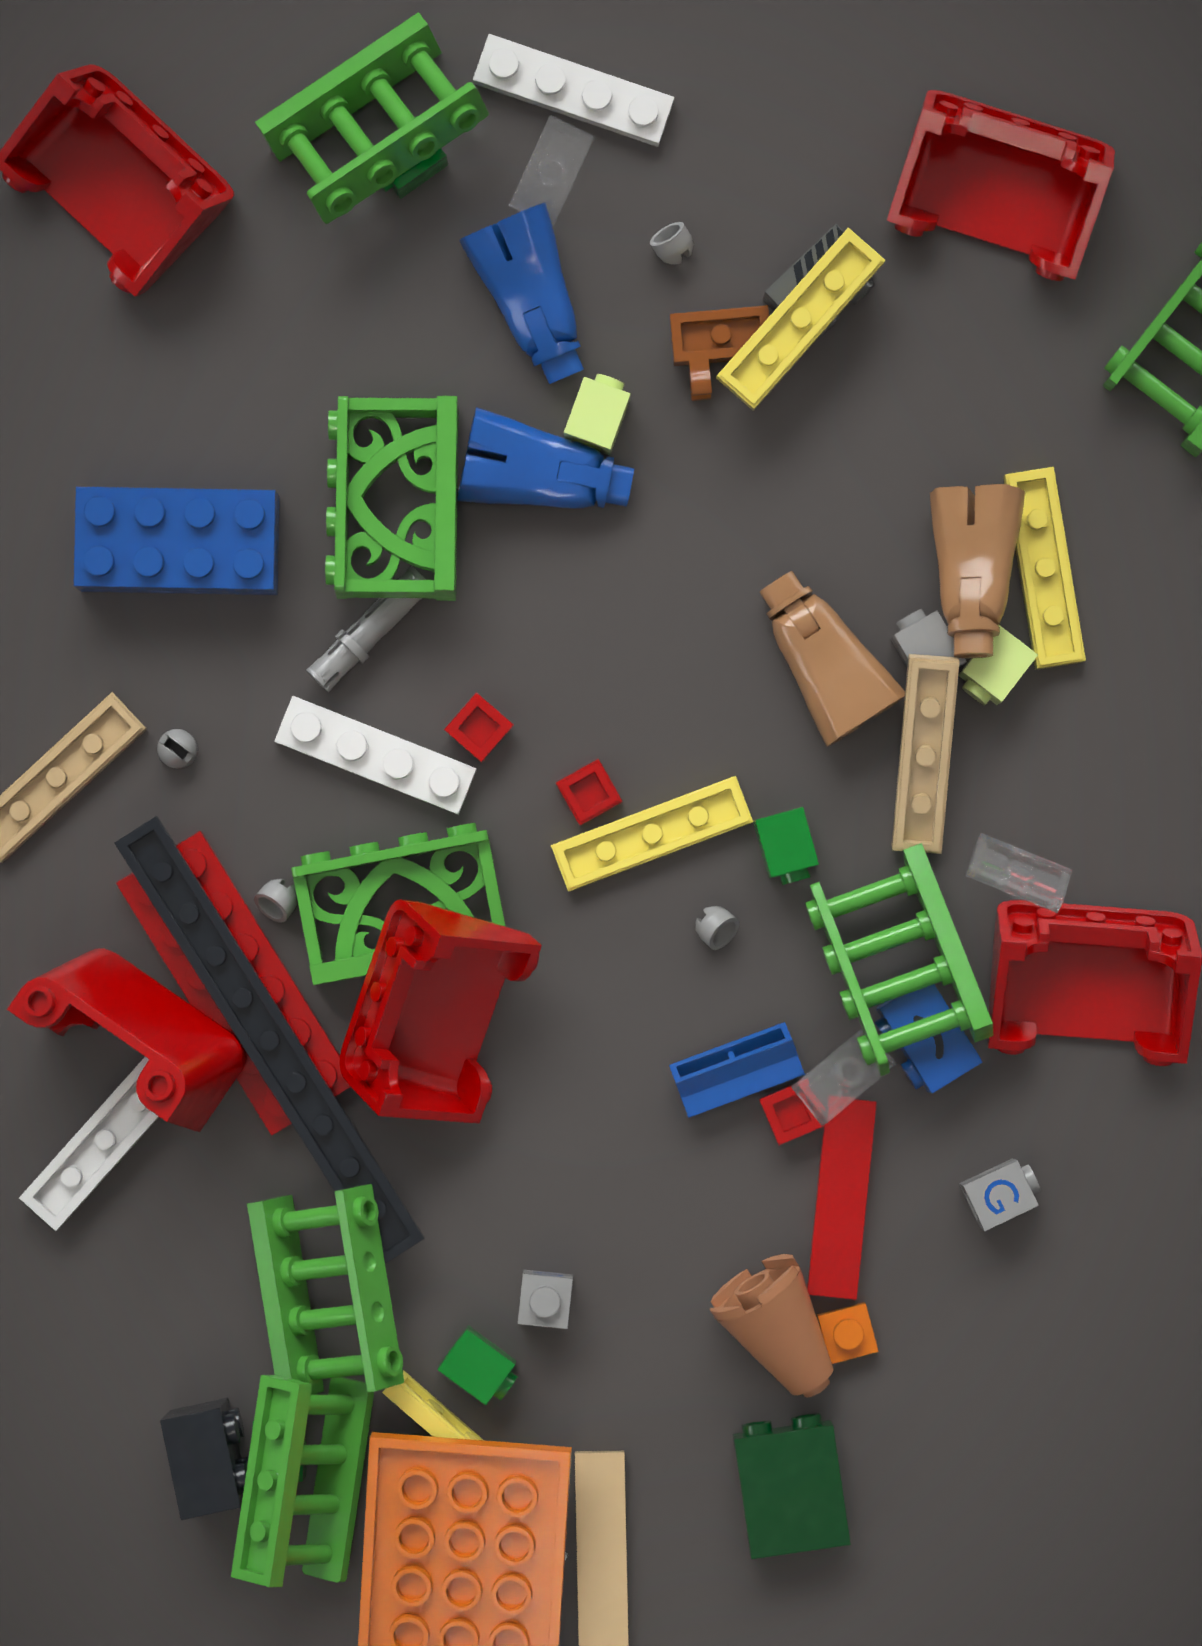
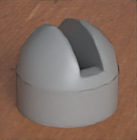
[650,222,694,265]
[157,729,198,769]
[254,878,298,923]
[695,906,739,950]

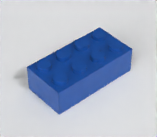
[74,487,280,595]

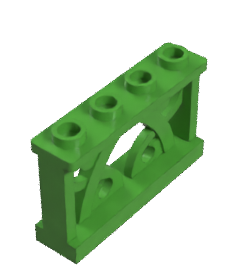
[325,396,459,601]
[291,823,506,985]

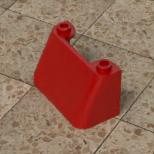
[0,64,234,297]
[886,90,1115,281]
[340,899,542,1124]
[987,900,1202,1066]
[7,948,246,1132]

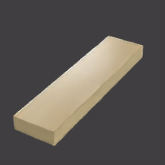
[891,654,960,854]
[0,692,147,863]
[575,1450,629,1646]

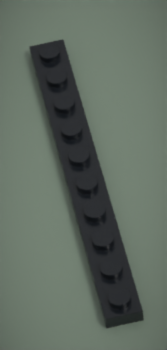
[114,816,425,1264]

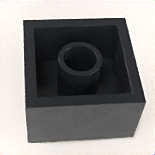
[160,1398,249,1520]

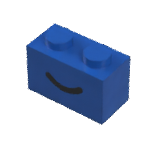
[874,984,983,1094]

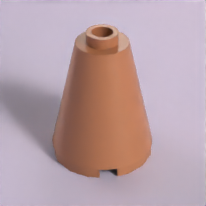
[710,1254,834,1398]

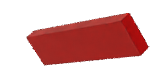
[807,1096,877,1300]

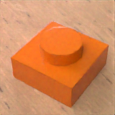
[817,1302,879,1364]

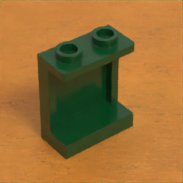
[732,1413,851,1559]

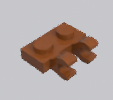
[670,305,769,401]

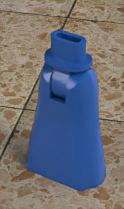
[459,202,584,384]
[457,407,634,509]

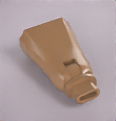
[930,484,1026,658]
[760,571,905,747]

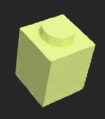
[564,374,631,455]
[958,625,1038,705]

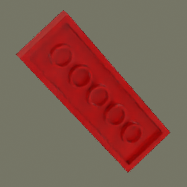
[116,831,351,1136]

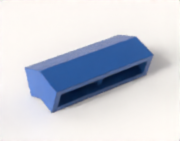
[669,1022,805,1118]

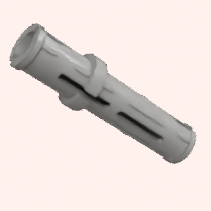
[306,566,426,693]

